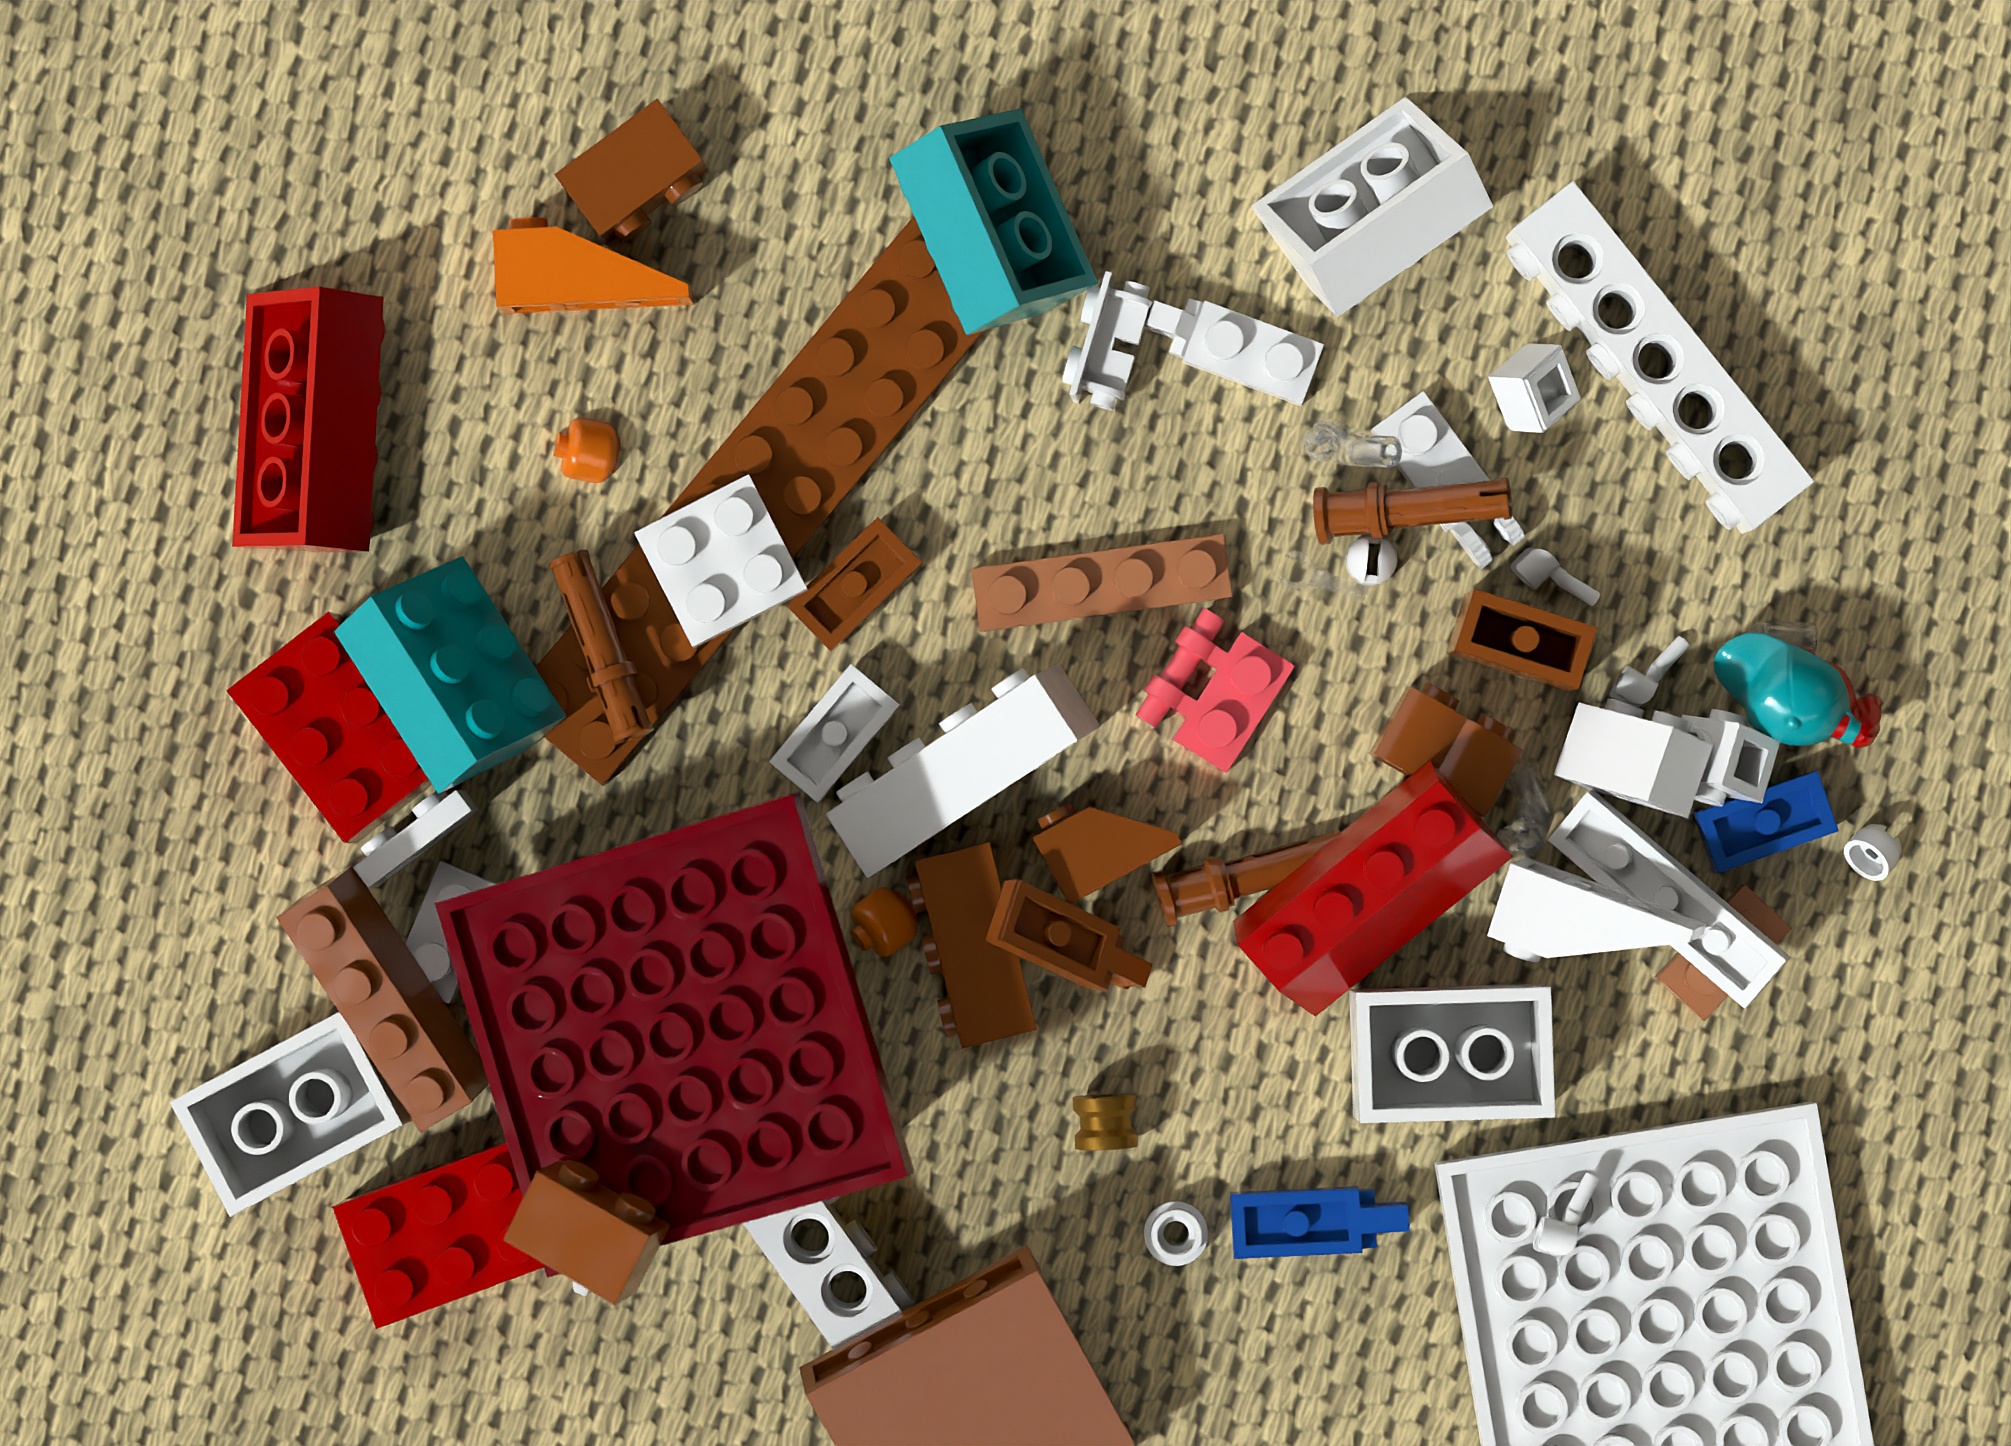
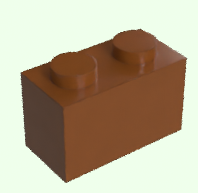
[554,99,708,245]
[1446,589,1598,692]
[503,1160,671,1305]

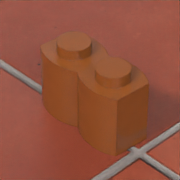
[1369,682,1523,817]

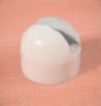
[1345,534,1397,586]
[1844,824,1902,881]

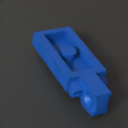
[1230,1186,1410,1259]

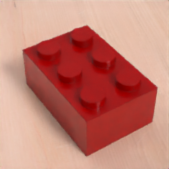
[226,611,432,844]
[332,1140,544,1329]

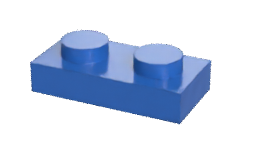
[1692,771,1839,873]

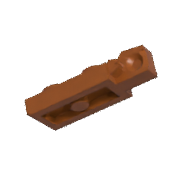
[986,879,1153,992]

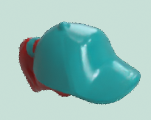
[1714,632,1883,748]

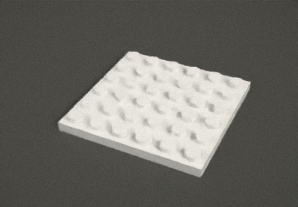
[1434,1101,1874,1446]

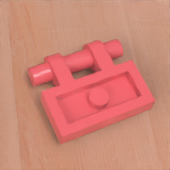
[1135,608,1295,773]

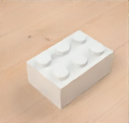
[1349,984,1555,1123]
[170,1012,412,1217]

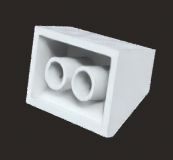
[1251,96,1493,317]

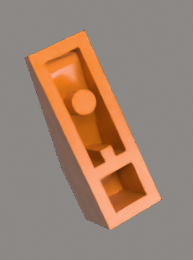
[493,217,694,314]

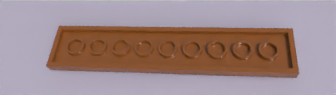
[535,216,986,786]

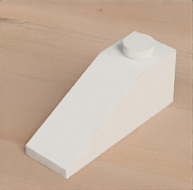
[1487,857,1707,962]

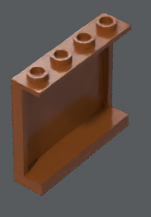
[799,1245,1137,1446]

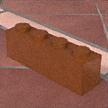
[276,865,489,1133]

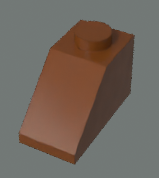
[1032,802,1182,904]

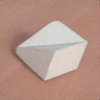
[1488,343,1581,433]

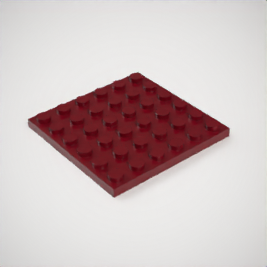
[435,792,915,1278]

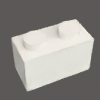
[1554,699,1713,818]

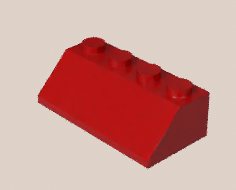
[232,287,385,552]
[1233,760,1513,1017]

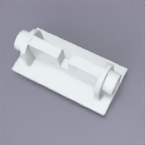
[1063,271,1153,411]

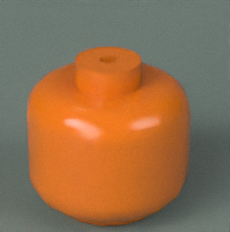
[553,417,620,484]
[850,887,918,957]

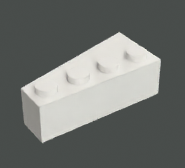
[826,663,1101,879]

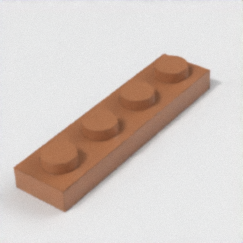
[971,534,1232,632]

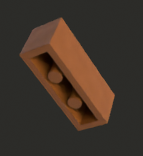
[906,842,1037,1049]

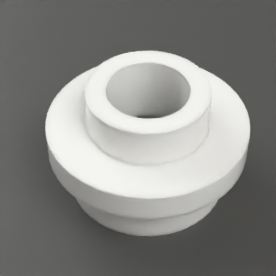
[1144,1201,1208,1266]

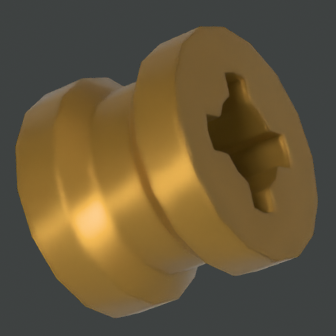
[1073,1093,1138,1151]

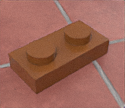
[786,517,923,652]

